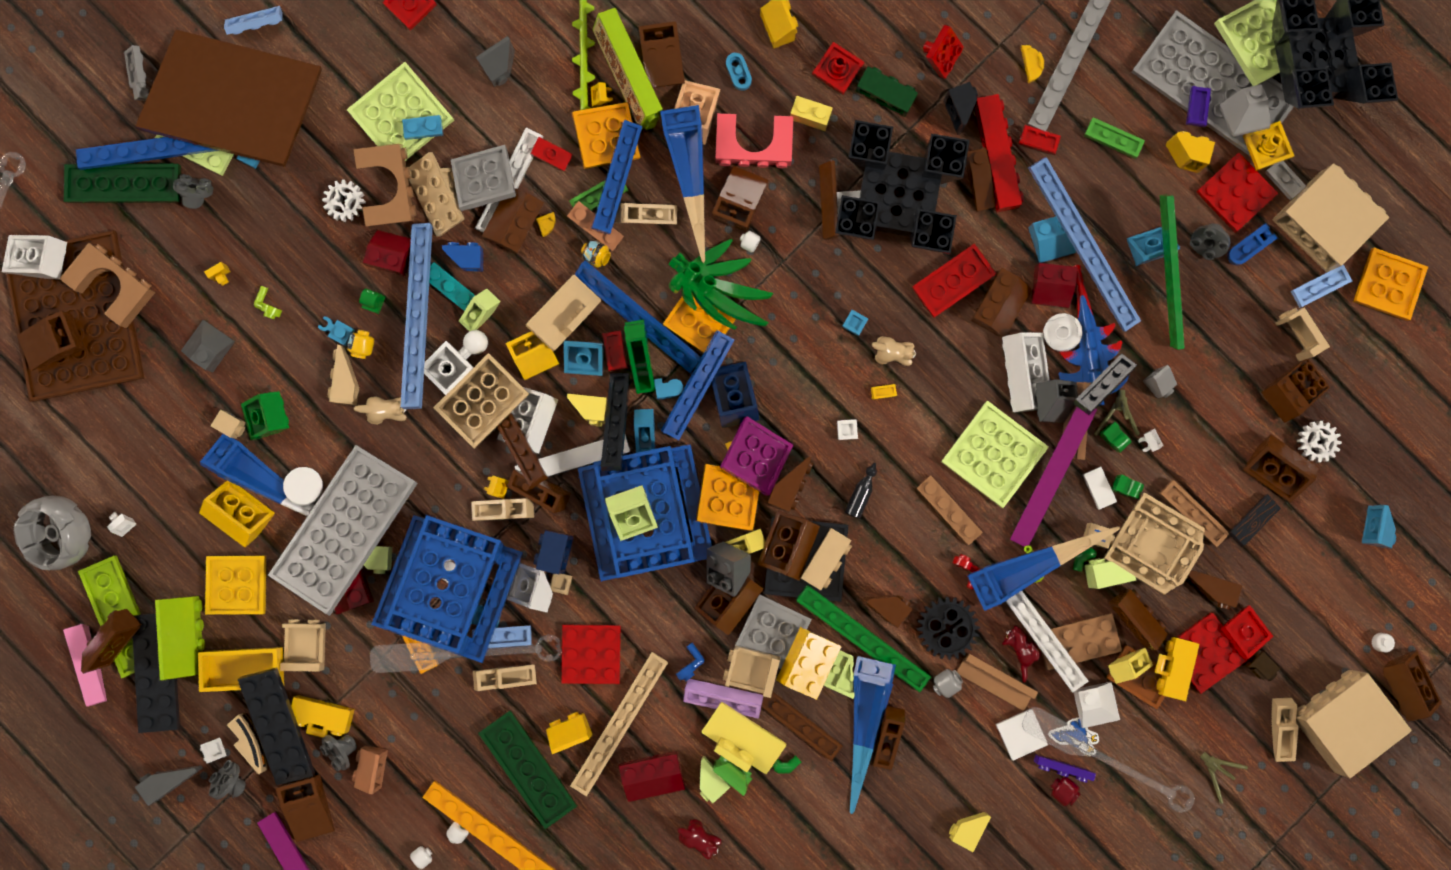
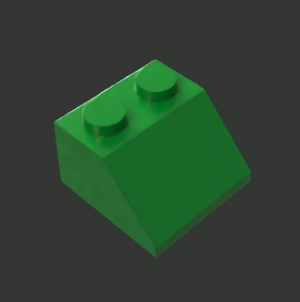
[241,391,289,440]

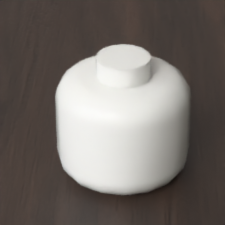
[740,231,760,253]
[1372,633,1395,653]
[447,822,469,844]
[410,846,432,869]

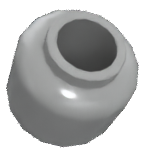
[933,669,963,698]

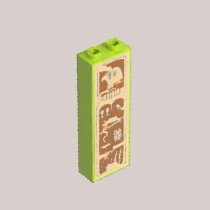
[593,8,663,130]

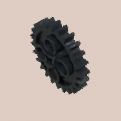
[916,596,980,660]

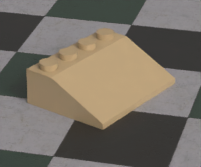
[433,353,529,449]

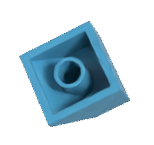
[1028,216,1076,263]

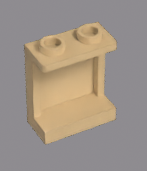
[1275,307,1330,361]
[280,619,326,671]
[723,645,780,698]

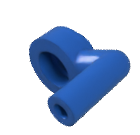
[676,642,704,681]

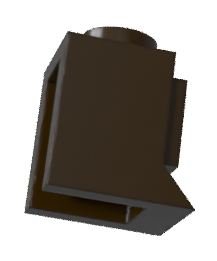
[1242,651,1280,681]

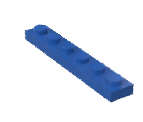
[591,120,642,235]
[661,330,734,440]

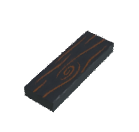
[1228,494,1281,547]

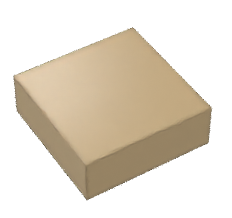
[550,573,573,595]

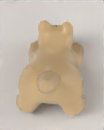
[872,336,916,366]
[354,396,407,425]

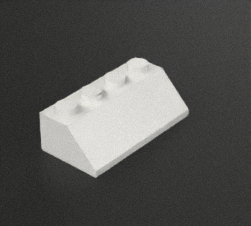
[1002,333,1050,412]

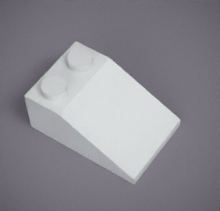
[2,235,67,279]

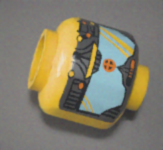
[581,240,611,268]
[347,330,375,359]

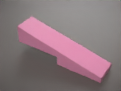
[63,624,107,707]

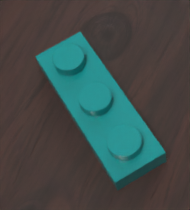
[429,262,475,311]

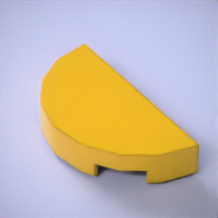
[1021,45,1044,83]

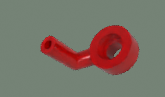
[952,554,980,590]

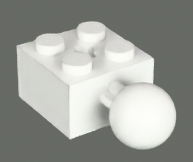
[424,330,488,395]

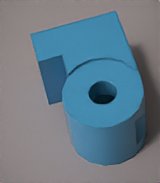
[654,378,683,400]

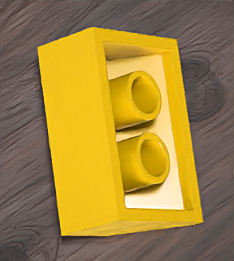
[199,481,275,547]

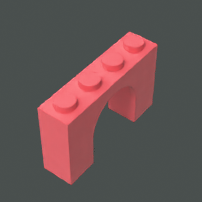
[716,113,793,168]

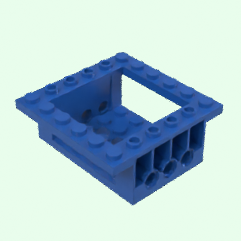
[578,444,712,581]
[371,515,523,663]

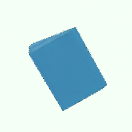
[1127,227,1180,266]
[564,341,605,376]

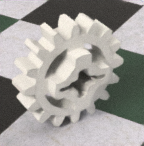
[322,180,366,222]
[1297,421,1342,463]

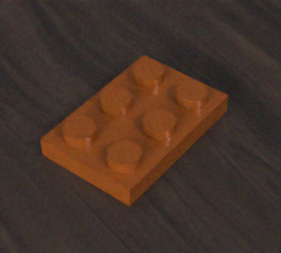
[1106,645,1166,709]

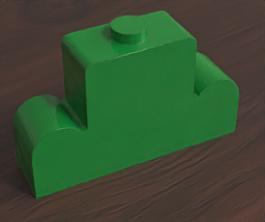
[624,320,656,394]

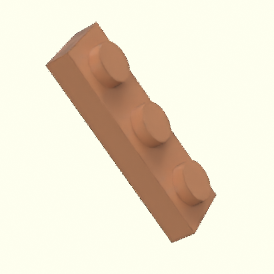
[567,201,624,251]

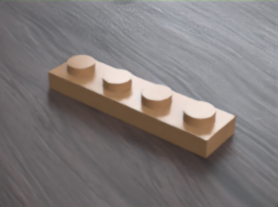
[916,476,983,545]
[1159,480,1229,547]

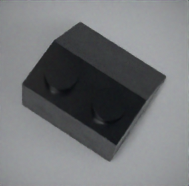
[943,82,978,135]

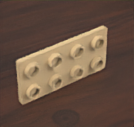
[409,152,464,237]
[526,275,601,351]

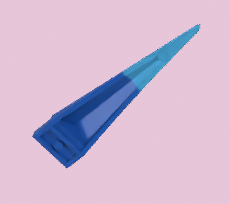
[850,656,896,814]

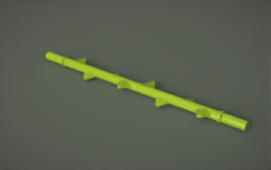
[572,0,595,110]

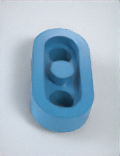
[726,53,752,91]

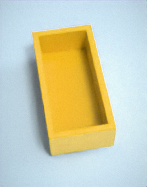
[198,647,284,692]

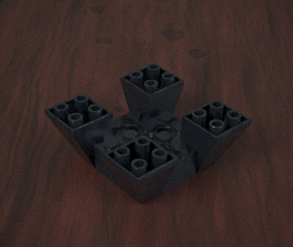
[1272,0,1398,109]
[835,120,970,254]

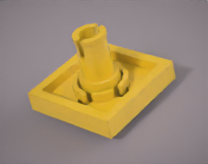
[1243,121,1294,171]

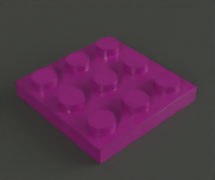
[720,417,793,496]

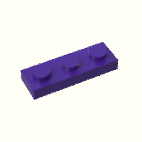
[1034,754,1096,783]

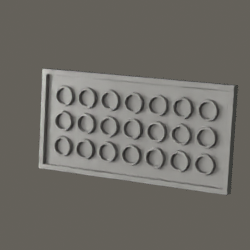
[1131,10,1294,157]
[268,445,418,616]

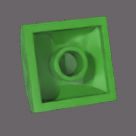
[713,756,753,796]

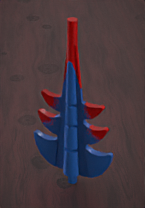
[1058,265,1129,406]

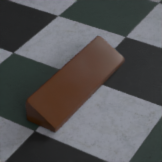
[819,160,839,240]

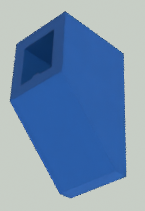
[442,242,483,272]

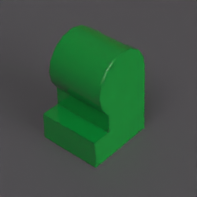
[359,288,385,314]
[1098,422,1131,453]
[1111,474,1144,500]

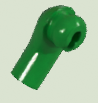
[1073,547,1097,572]
[772,755,802,774]

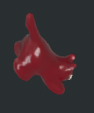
[1002,625,1041,683]
[678,819,722,859]

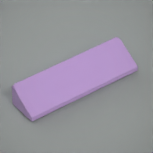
[683,679,763,719]

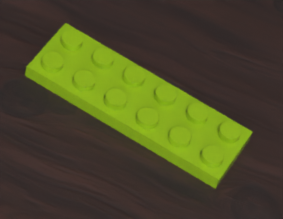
[78,556,141,678]

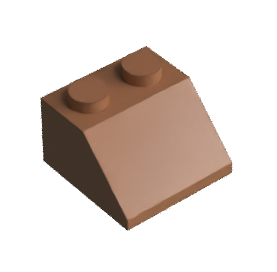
[352,746,388,794]

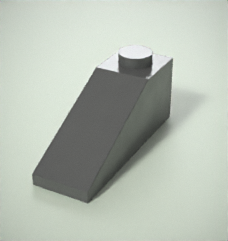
[135,765,203,806]

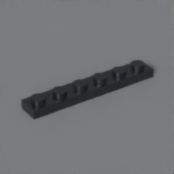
[601,373,630,471]

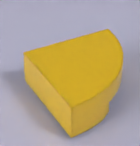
[536,212,556,237]

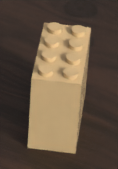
[1272,163,1389,273]
[1296,670,1412,778]

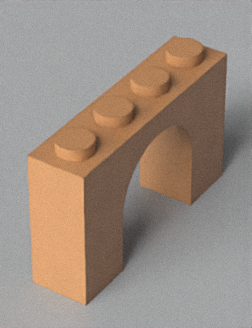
[353,144,416,226]
[60,243,155,328]

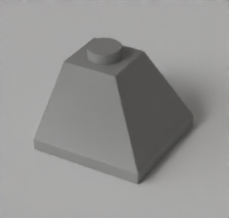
[1219,84,1270,137]

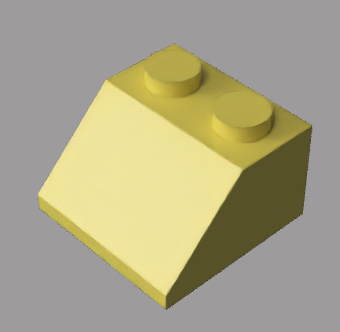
[567,394,608,427]

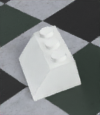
[497,387,558,454]

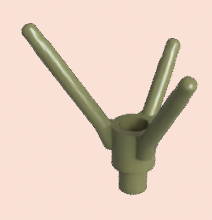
[1094,390,1140,436]
[1200,752,1248,804]

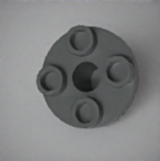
[173,174,213,209]
[1190,223,1231,260]
[320,734,357,772]
[209,760,246,800]

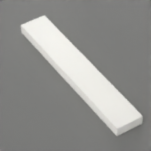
[475,128,543,232]
[515,434,631,477]
[1006,591,1089,693]

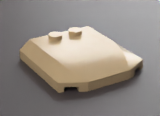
[1104,493,1205,595]

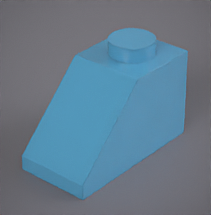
[634,409,655,453]

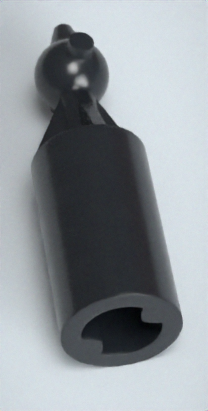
[845,463,877,519]

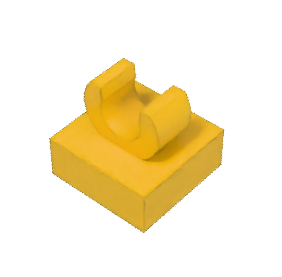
[591,82,613,107]
[204,262,231,286]
[484,476,509,499]

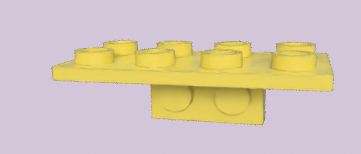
[702,702,786,774]

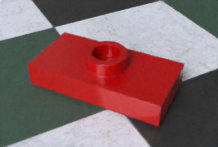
[1018,125,1061,155]
[530,137,573,172]
[602,330,627,372]

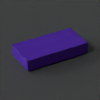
[1186,86,1211,127]

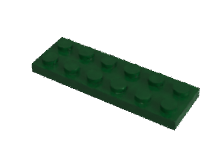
[63,164,181,203]
[478,710,578,829]

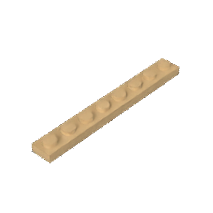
[570,652,668,796]

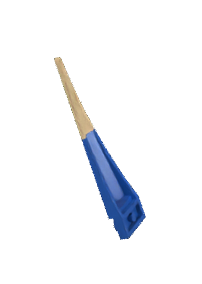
[660,105,705,263]
[968,526,1120,611]

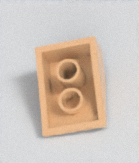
[674,80,720,145]

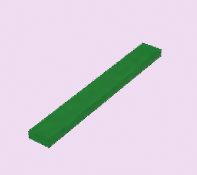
[1159,194,1185,350]
[796,584,932,692]

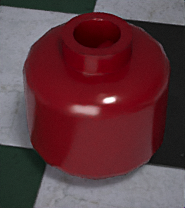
[1050,777,1081,806]

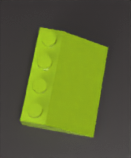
[155,596,205,680]

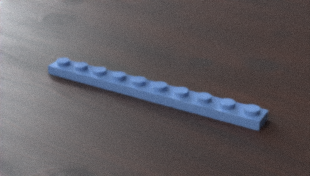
[1028,157,1141,331]
[400,223,433,409]

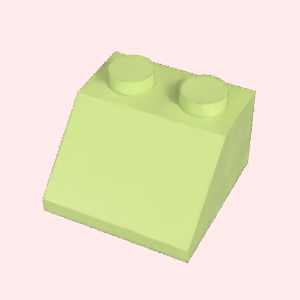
[605,485,658,541]
[1083,558,1136,589]

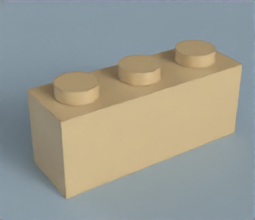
[801,528,852,590]

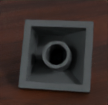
[476,36,515,87]
[181,320,235,372]

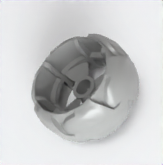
[14,495,91,570]

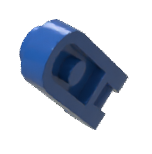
[1227,223,1278,266]

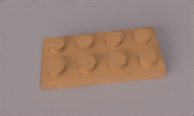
[1041,613,1122,670]

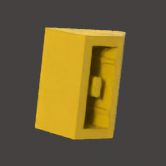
[760,0,798,48]
[1166,131,1215,173]
[506,331,559,380]

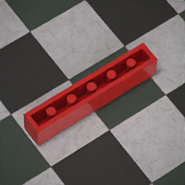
[974,94,1024,213]

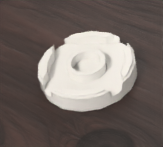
[1043,313,1082,352]
[283,467,323,506]

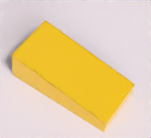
[871,384,897,400]

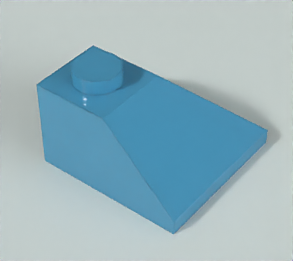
[1361,505,1396,548]

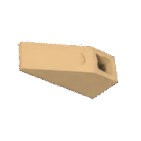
[328,345,359,406]

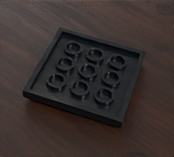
[764,517,849,602]

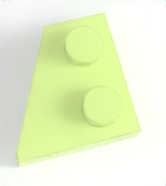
[824,650,854,699]

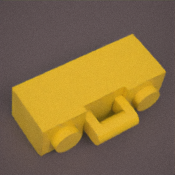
[1155,637,1199,701]
[291,695,355,738]

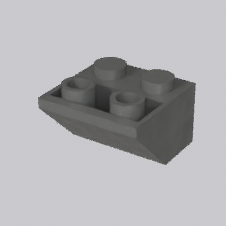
[1035,380,1078,423]
[706,541,751,597]

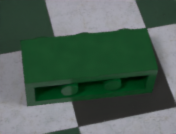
[856,66,918,117]

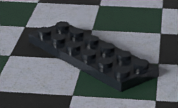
[132,613,180,733]
[238,667,315,785]

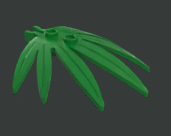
[668,239,773,330]

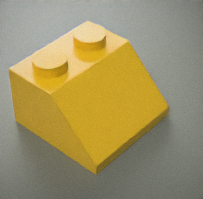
[546,712,592,754]

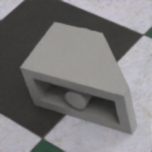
[1143,365,1177,398]

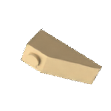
[616,203,677,224]

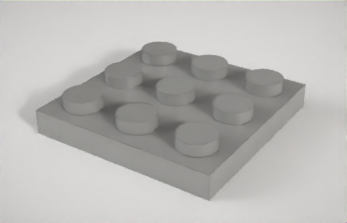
[451,145,516,211]
[734,594,812,669]

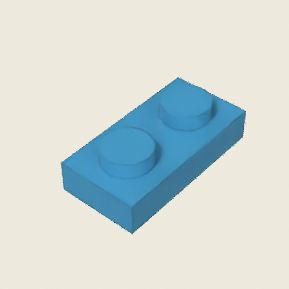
[402,115,444,140]

